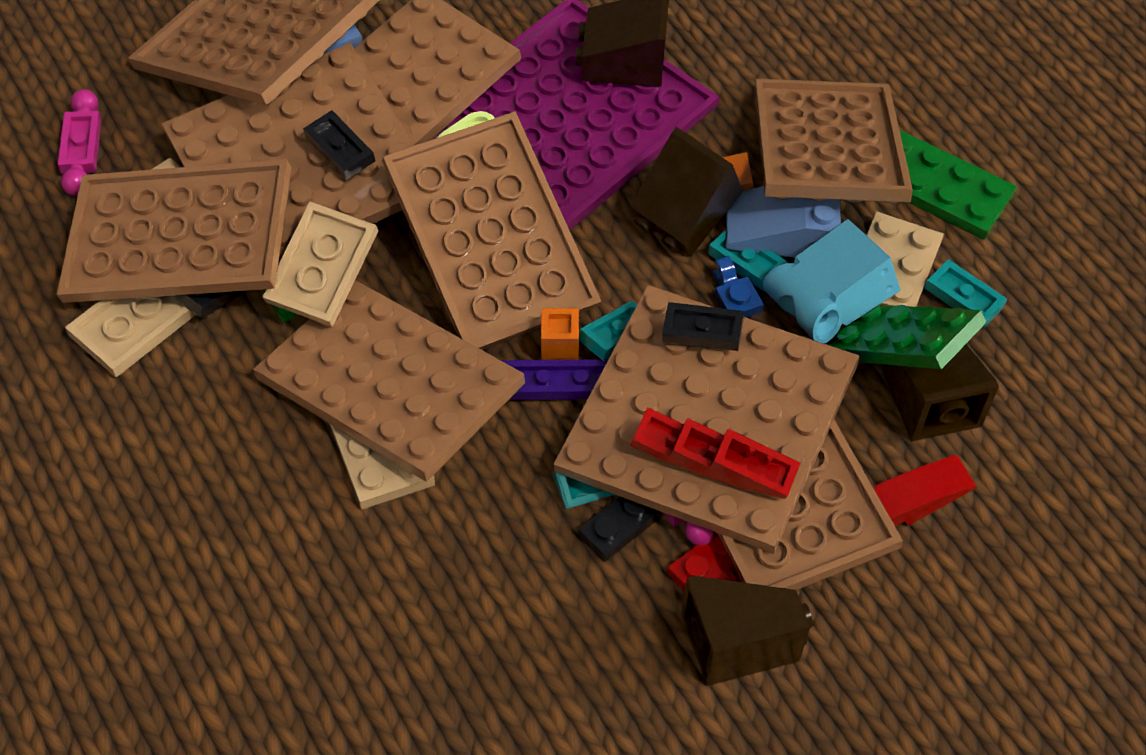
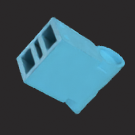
[763,219,901,344]

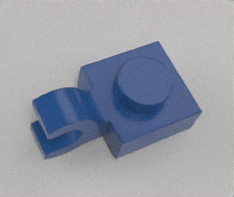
[713,256,764,318]

